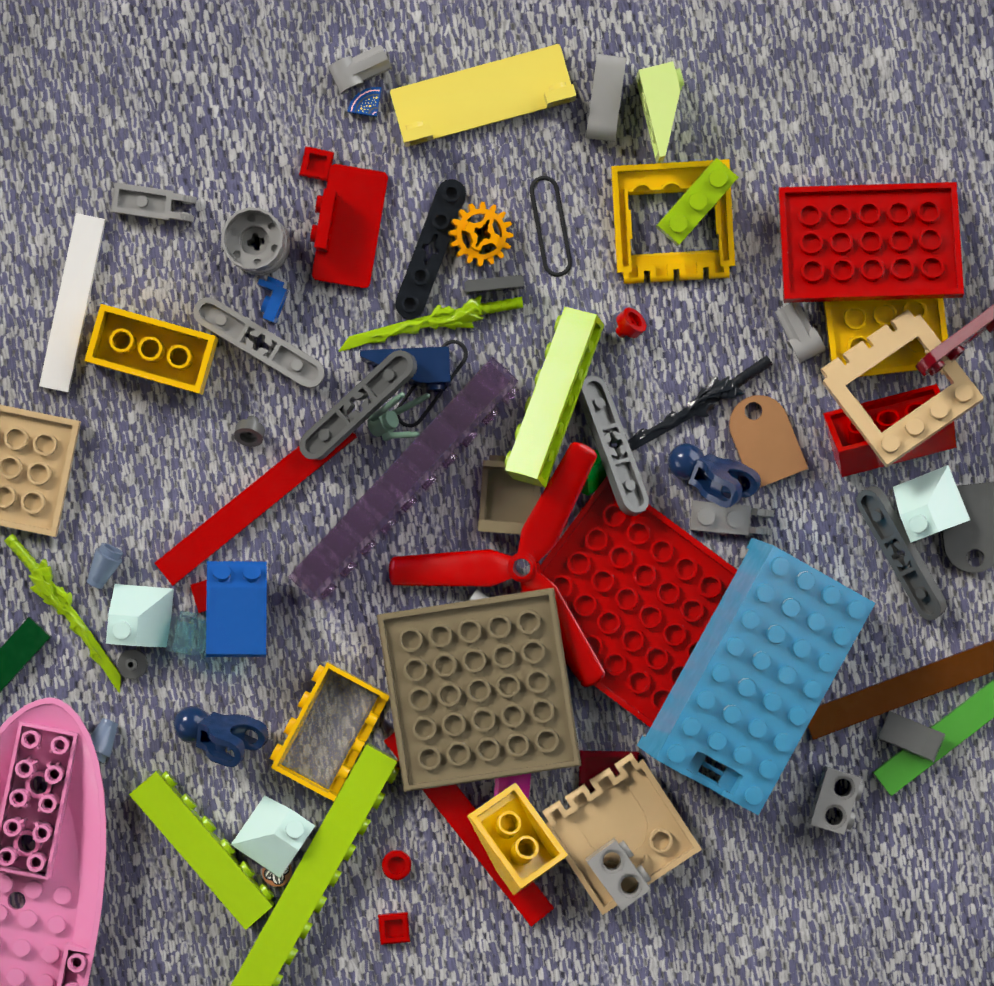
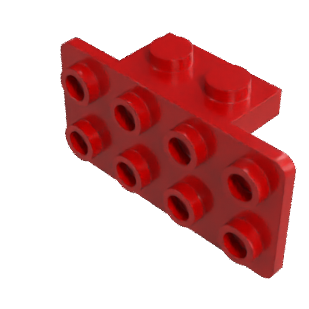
[310,164,388,289]

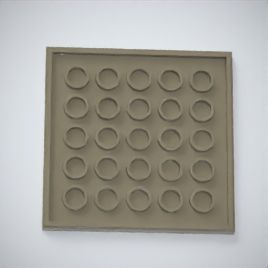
[377,588,581,792]

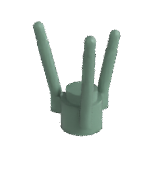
[367,392,430,441]

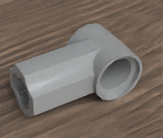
[328,45,392,94]
[774,302,826,364]

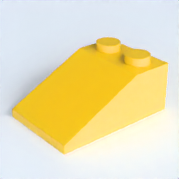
[467,782,568,895]

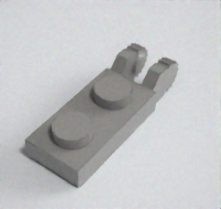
[110,183,197,223]
[689,500,775,535]

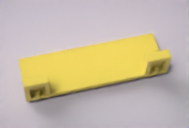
[390,44,576,147]

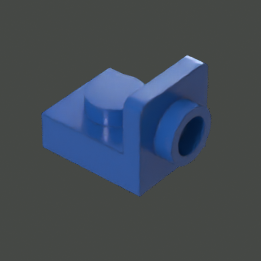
[257,276,289,324]

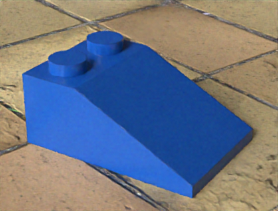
[206,561,267,657]

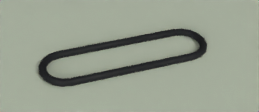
[530,176,572,277]
[397,340,468,428]

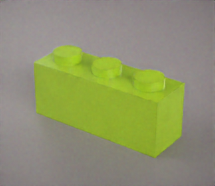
[655,158,739,246]

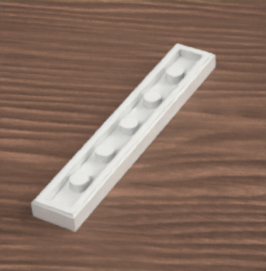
[39,213,106,393]

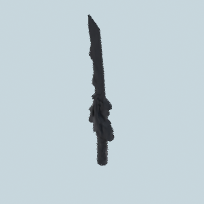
[614,355,773,451]

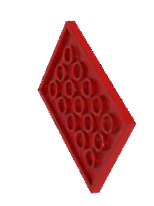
[778,182,964,303]

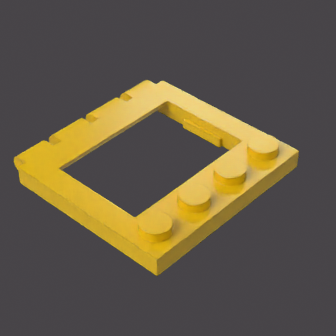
[611,159,735,284]

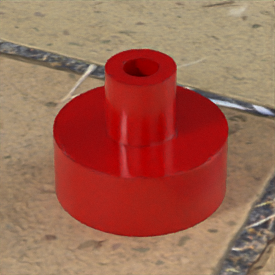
[616,307,647,338]

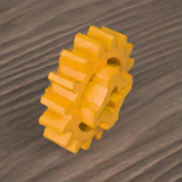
[448,202,514,267]

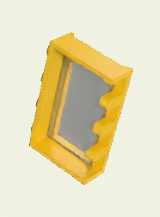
[269,661,389,801]

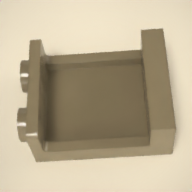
[478,455,541,535]

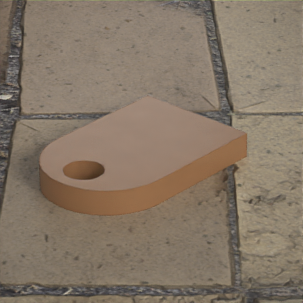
[729,395,808,488]

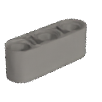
[585,54,626,142]

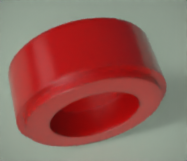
[382,850,412,880]

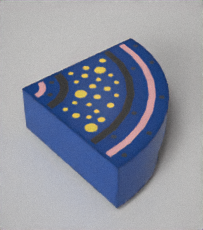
[348,87,382,118]

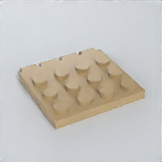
[542,753,702,915]

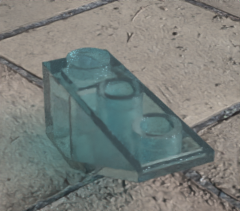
[166,610,206,656]

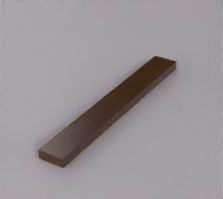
[808,639,994,740]

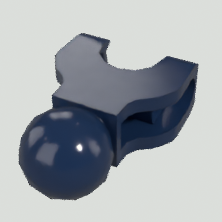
[668,443,761,508]
[173,706,269,767]

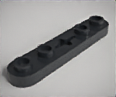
[395,179,466,320]

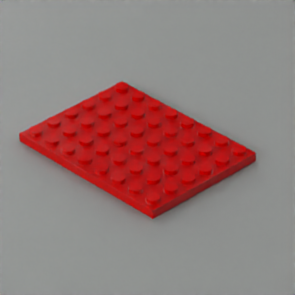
[520,476,737,727]

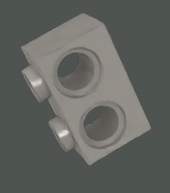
[807,766,864,835]
[585,838,651,910]

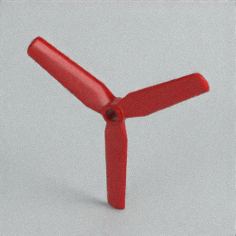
[389,442,605,687]

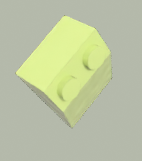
[636,61,684,163]

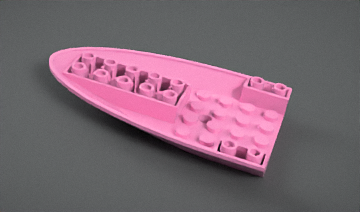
[0,697,107,986]

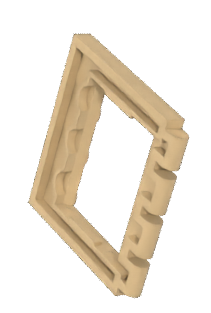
[820,310,984,468]

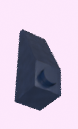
[360,346,451,392]

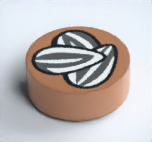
[262,864,292,887]

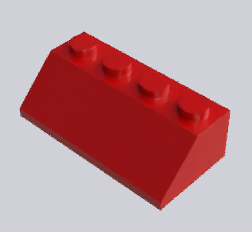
[823,384,957,477]

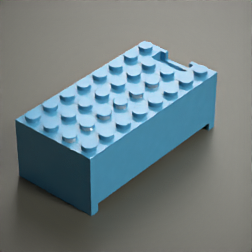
[637,538,875,815]

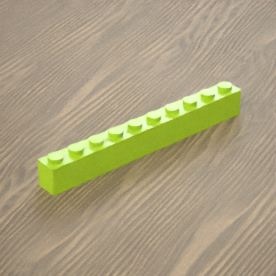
[231,743,400,986]

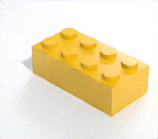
[84,304,219,395]

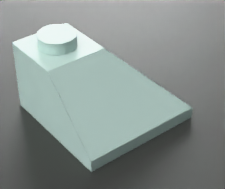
[893,465,970,543]
[106,584,174,648]
[231,795,315,878]

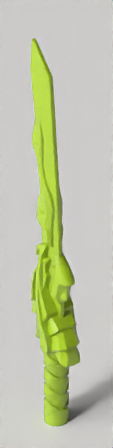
[339,295,524,352]
[4,533,121,693]

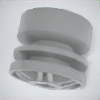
[221,207,290,276]

